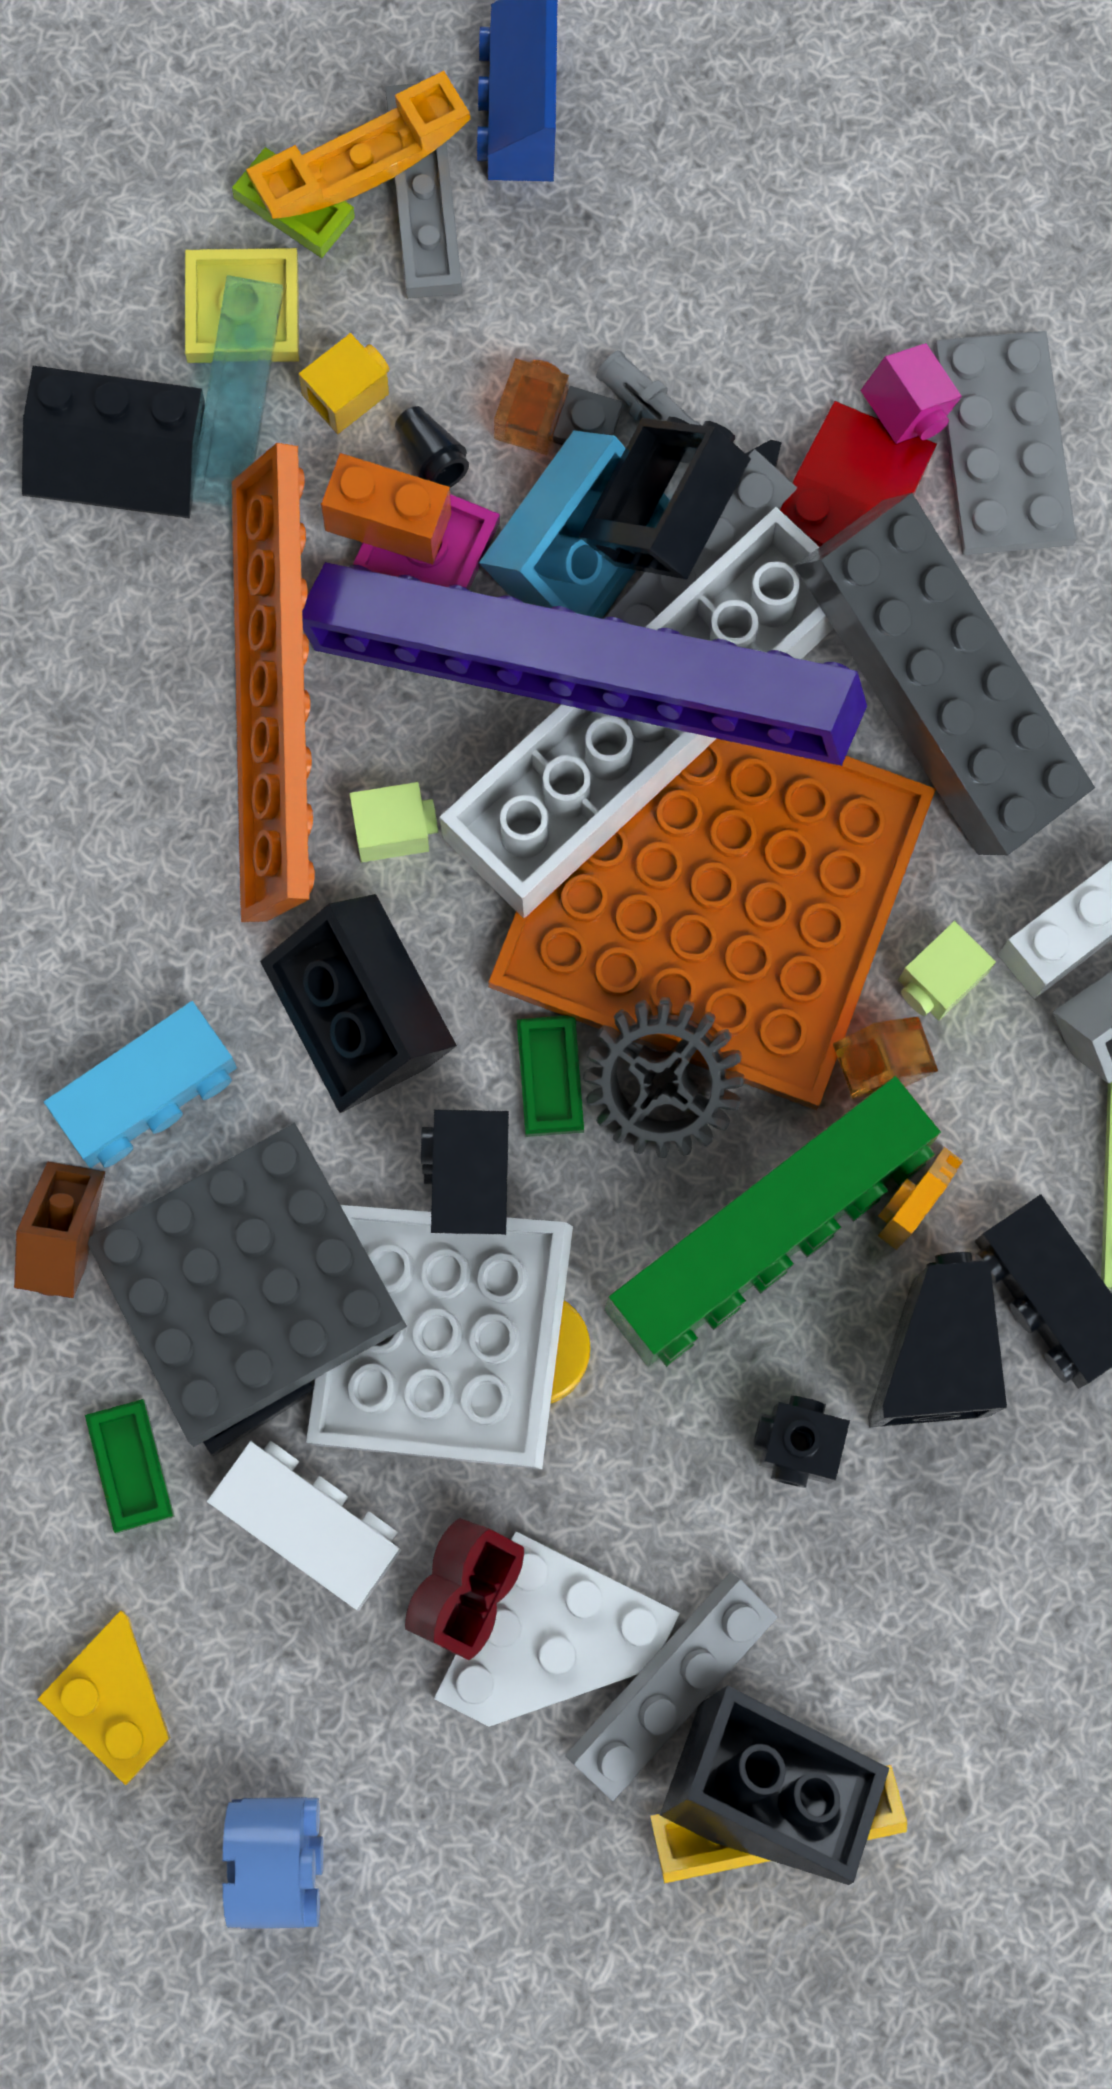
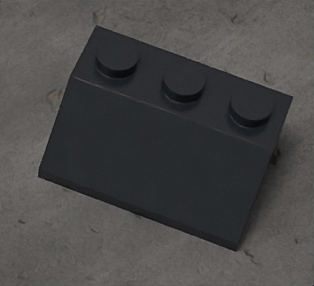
[22,365,208,518]
[260,894,457,1113]

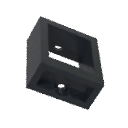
[579,417,751,580]

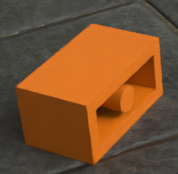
[321,453,451,565]

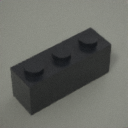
[974,1194,1112,1389]

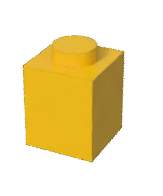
[299,333,389,435]

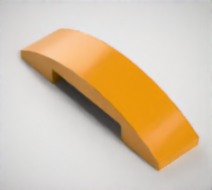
[246,70,471,219]

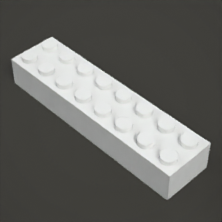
[440,507,834,918]

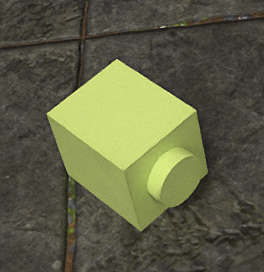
[349,782,438,863]
[898,921,996,1021]

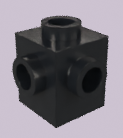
[753,1396,850,1488]

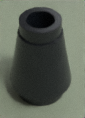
[395,406,469,488]

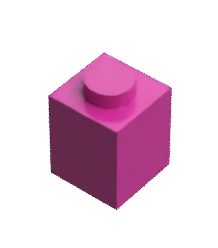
[860,343,962,444]

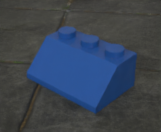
[477,0,558,182]

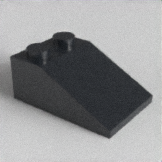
[660,1685,889,1885]

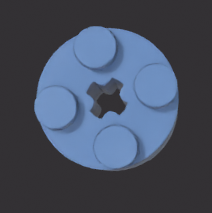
[222,1797,323,1929]

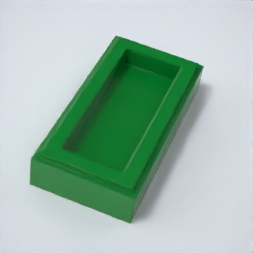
[517,1016,584,1137]
[85,1399,175,1533]

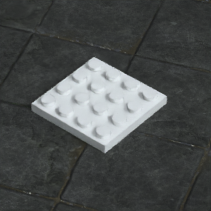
[306,1205,573,1469]

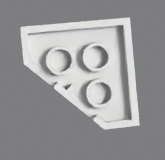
[434,1531,680,1727]

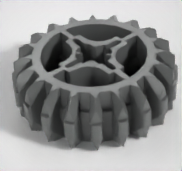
[583,997,745,1158]

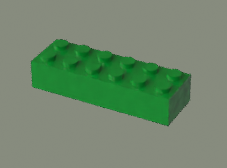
[604,1076,942,1367]

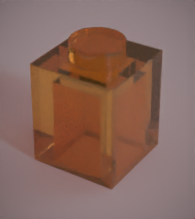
[494,358,569,455]
[833,1016,938,1099]

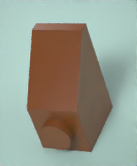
[14,1161,106,1298]

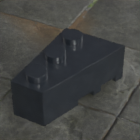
[421,1109,509,1235]

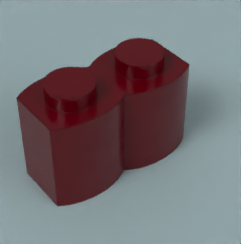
[405,1518,524,1660]

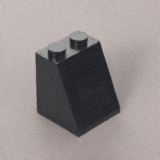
[868,1252,1007,1428]

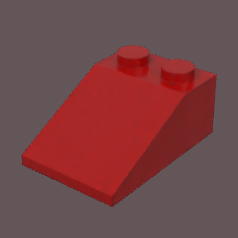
[780,401,937,547]

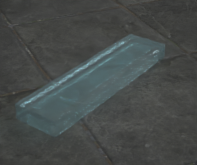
[191,275,284,508]

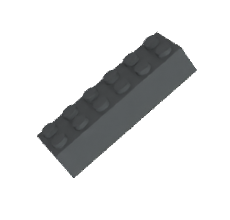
[794,493,1095,856]

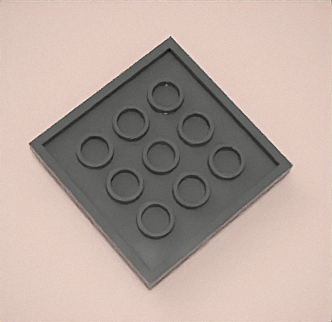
[88,1123,407,1447]

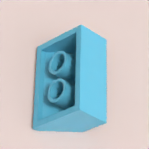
[479,430,670,619]

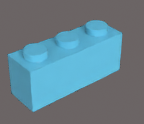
[43,1001,237,1169]

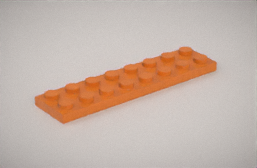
[232,443,315,922]

